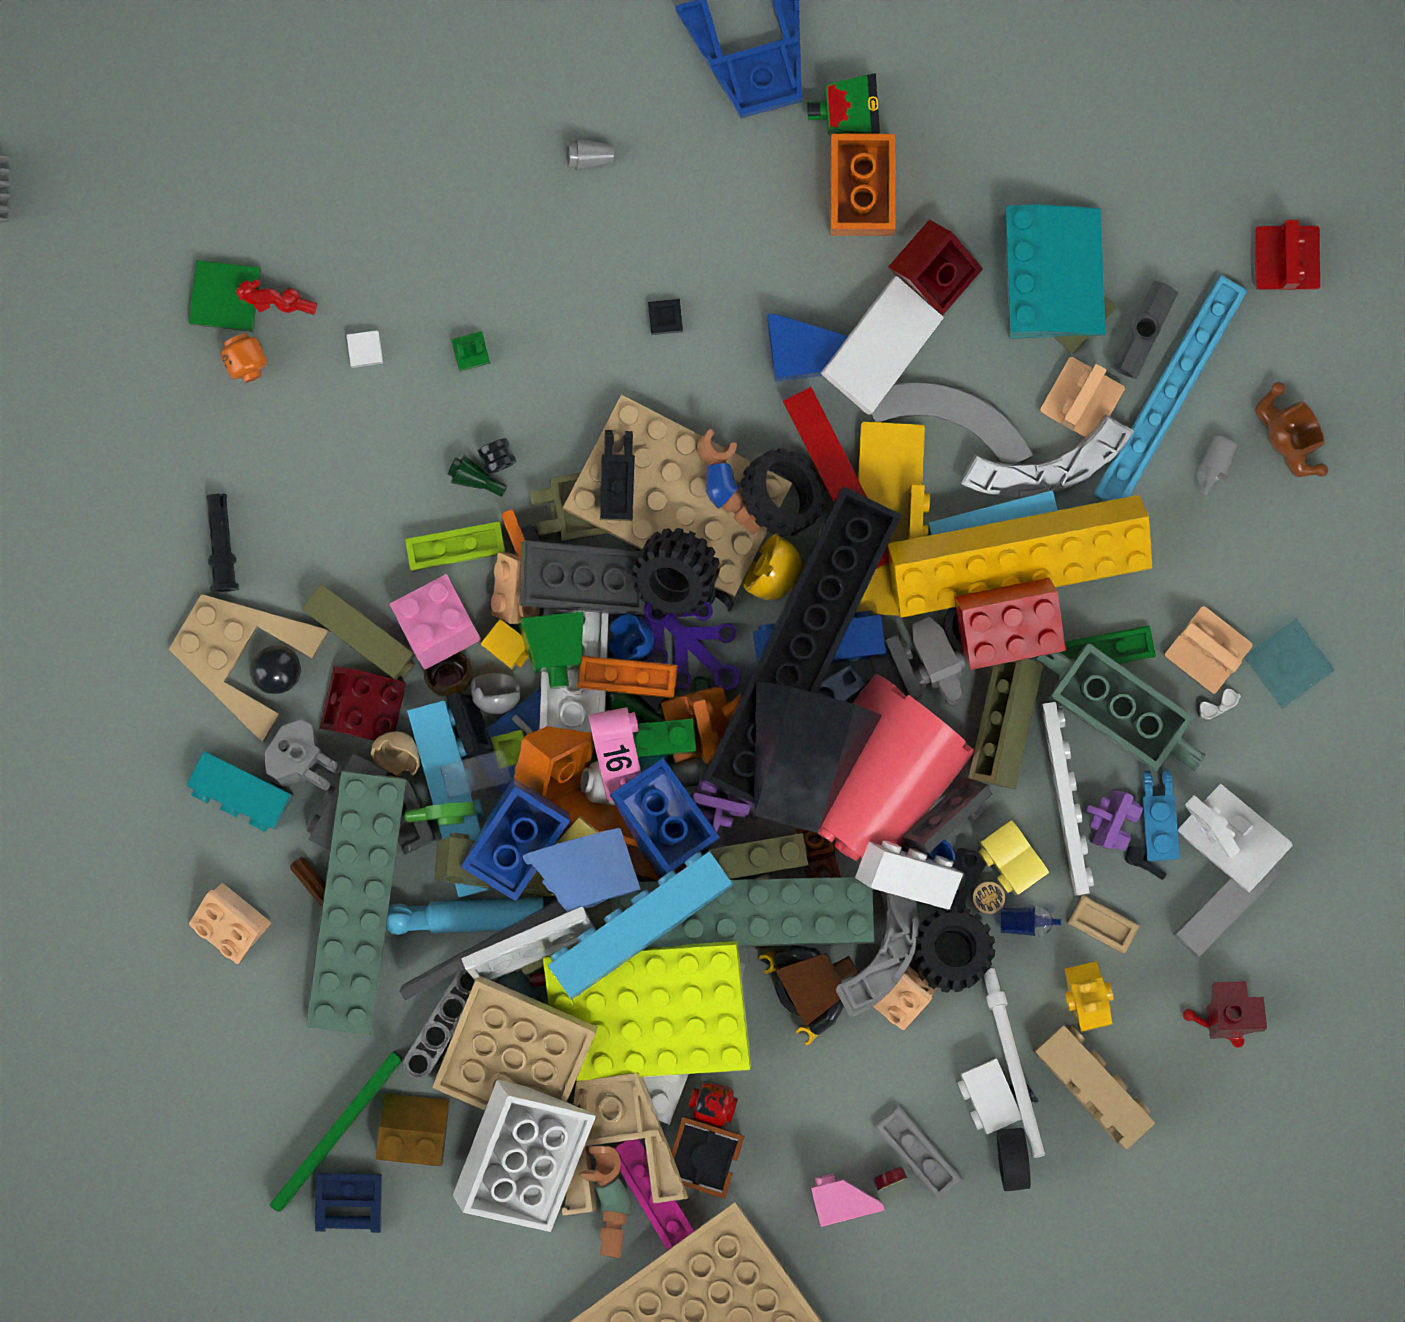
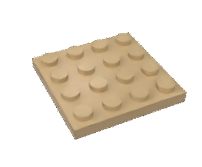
[432,976,598,1110]

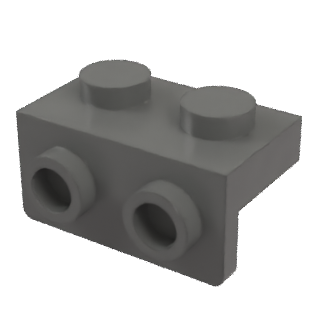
[869,635,926,700]

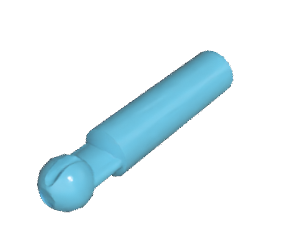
[386,897,544,935]

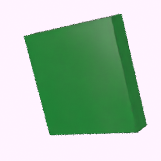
[189,260,261,332]

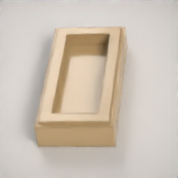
[1067,895,1140,954]

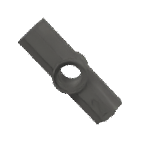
[1111,280,1179,379]

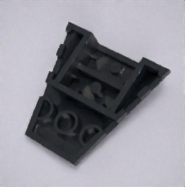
[754,680,882,833]

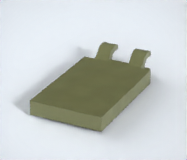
[529,472,609,542]

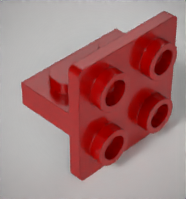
[1255,220,1321,290]

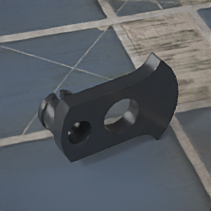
[945,848,986,911]

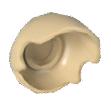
[371,731,420,777]

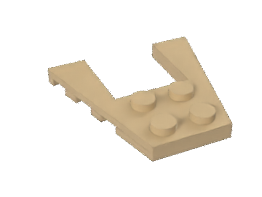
[168,594,329,742]
[562,1073,688,1216]

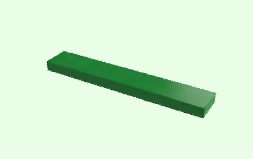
[269,1051,403,1212]

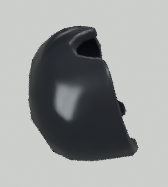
[249,646,301,694]

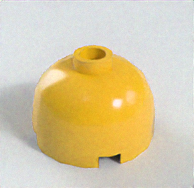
[743,534,802,600]

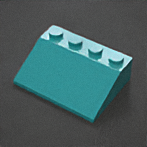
[1005,204,1106,339]

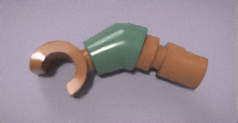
[579,1146,632,1258]

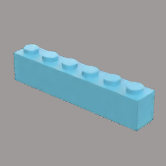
[407,700,492,898]
[548,851,732,1000]

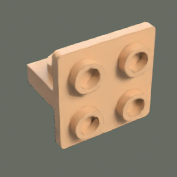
[1040,357,1125,438]
[1164,606,1253,694]
[189,883,272,964]
[872,966,937,1030]

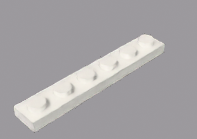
[1040,702,1094,896]

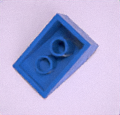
[610,758,720,879]
[461,778,570,901]

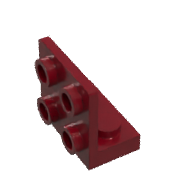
[319,666,406,741]

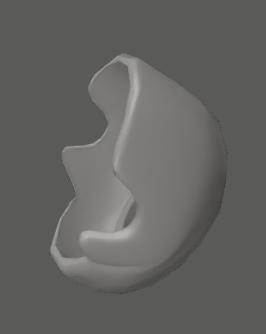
[471,673,520,714]

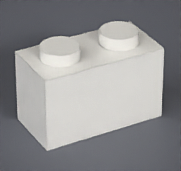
[957,1058,1022,1134]

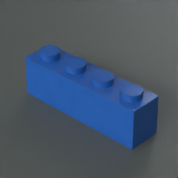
[753,611,886,664]

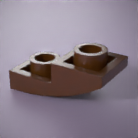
[796,828,841,878]

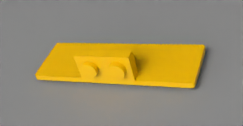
[855,422,930,617]

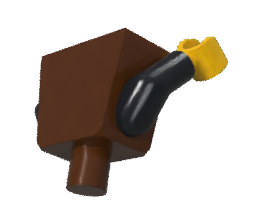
[759,946,858,1045]

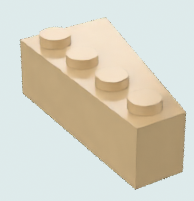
[1033,1025,1156,1150]

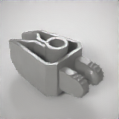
[912,617,966,707]

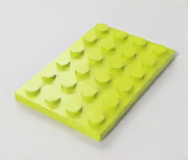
[543,941,751,1081]

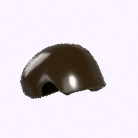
[424,652,473,697]

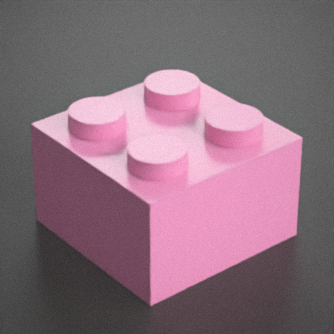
[390,574,481,670]

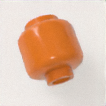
[220,333,268,383]

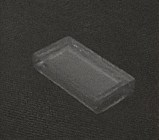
[440,750,512,798]

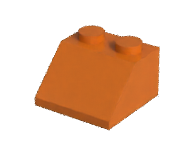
[514,726,594,802]

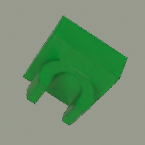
[451,331,491,372]

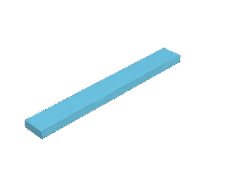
[1093,274,1248,502]

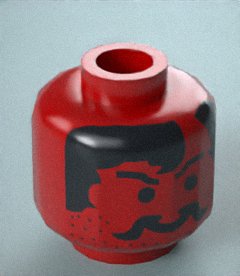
[689,1081,738,1127]

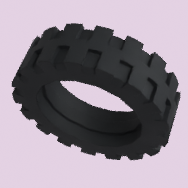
[740,448,825,537]

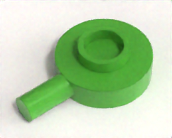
[405,802,475,825]

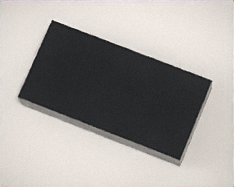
[447,692,494,758]

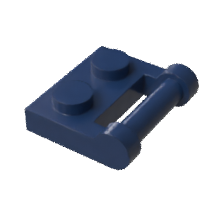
[315,1173,382,1233]

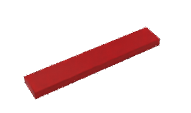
[783,387,890,569]

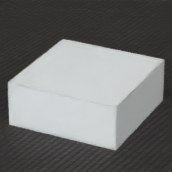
[347,330,383,368]

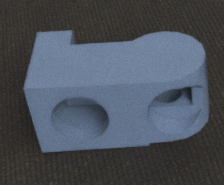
[817,664,866,701]

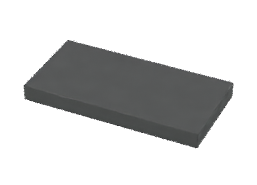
[520,540,645,616]

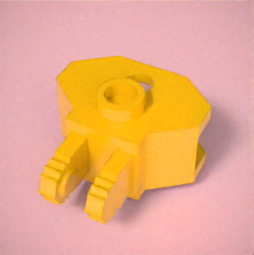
[1064,961,1114,1032]

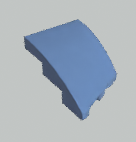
[523,828,640,913]

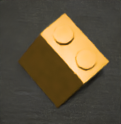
[376,1093,450,1167]

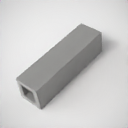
[1173,863,1281,957]

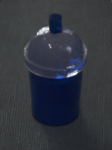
[1001,905,1061,938]

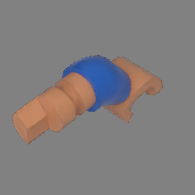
[697,428,761,535]

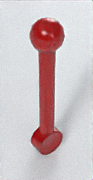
[1183,1009,1244,1048]

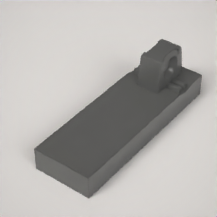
[902,778,992,854]

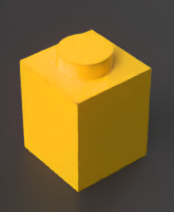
[480,619,529,670]

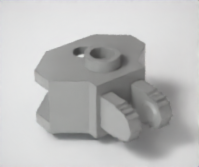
[264,719,342,791]

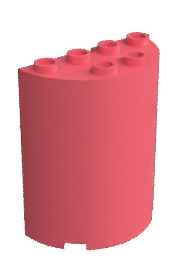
[818,673,974,866]

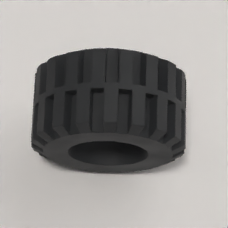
[632,528,720,617]
[911,906,995,993]

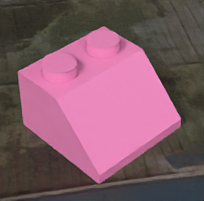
[809,1173,885,1227]

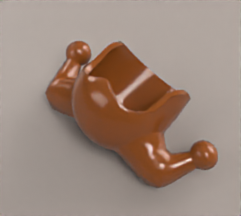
[1255,382,1328,477]

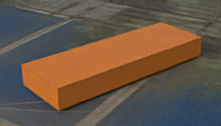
[577,656,678,698]

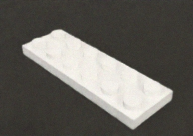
[540,608,608,749]

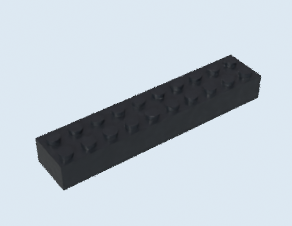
[700,486,902,807]

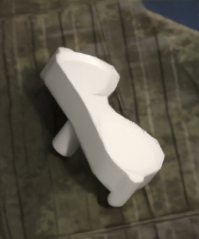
[1198,688,1241,720]

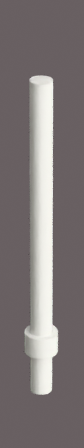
[984,968,1045,1158]

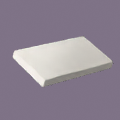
[820,276,944,415]
[461,906,597,981]

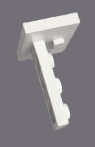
[1178,783,1293,893]

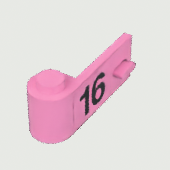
[589,707,641,801]

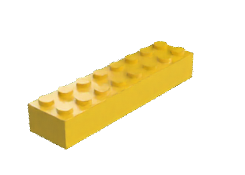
[887,495,1152,618]

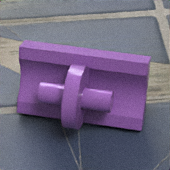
[690,781,750,833]
[1086,789,1143,850]

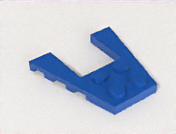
[675,0,802,119]

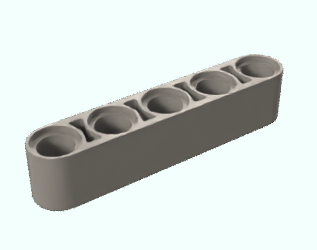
[403,939,485,1079]

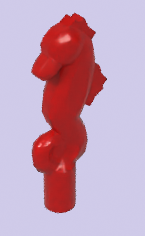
[236,279,317,315]

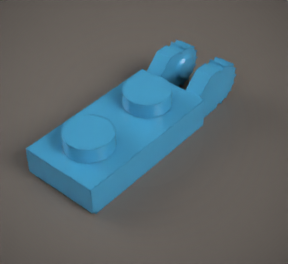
[1141,769,1180,862]

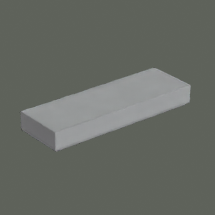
[874,1105,962,1200]

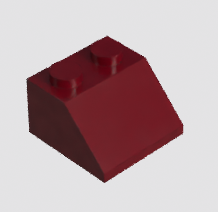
[888,219,983,316]

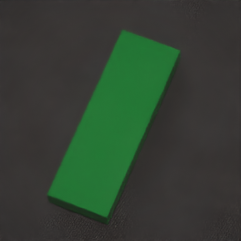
[1060,625,1156,664]

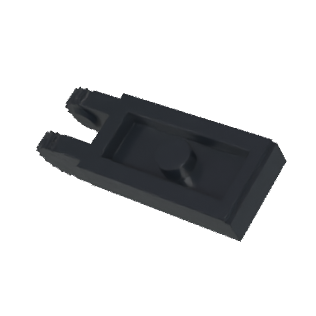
[600,430,635,521]

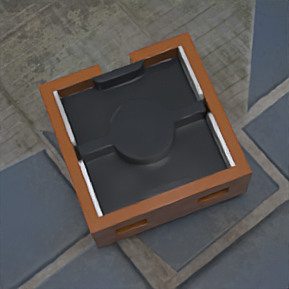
[671,1116,745,1199]

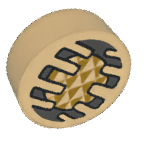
[972,882,1005,914]

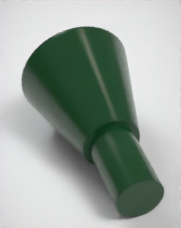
[447,454,507,497]
[607,692,664,723]

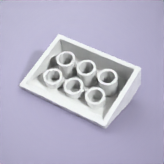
[453,1079,596,1232]

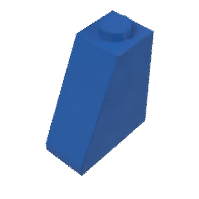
[767,314,848,382]

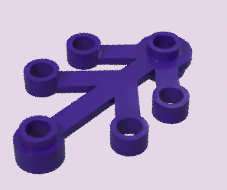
[642,602,740,691]

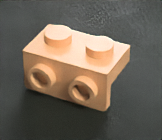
[491,552,540,624]

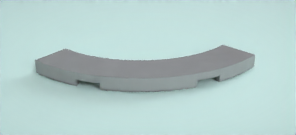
[871,383,1033,464]
[959,414,1134,498]
[836,891,920,1018]

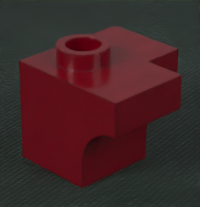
[1207,981,1267,1039]

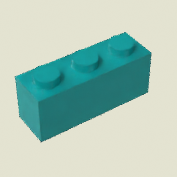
[186,751,293,832]

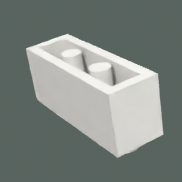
[855,840,963,910]

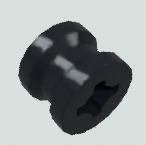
[477,438,517,475]

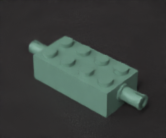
[1035,643,1206,771]

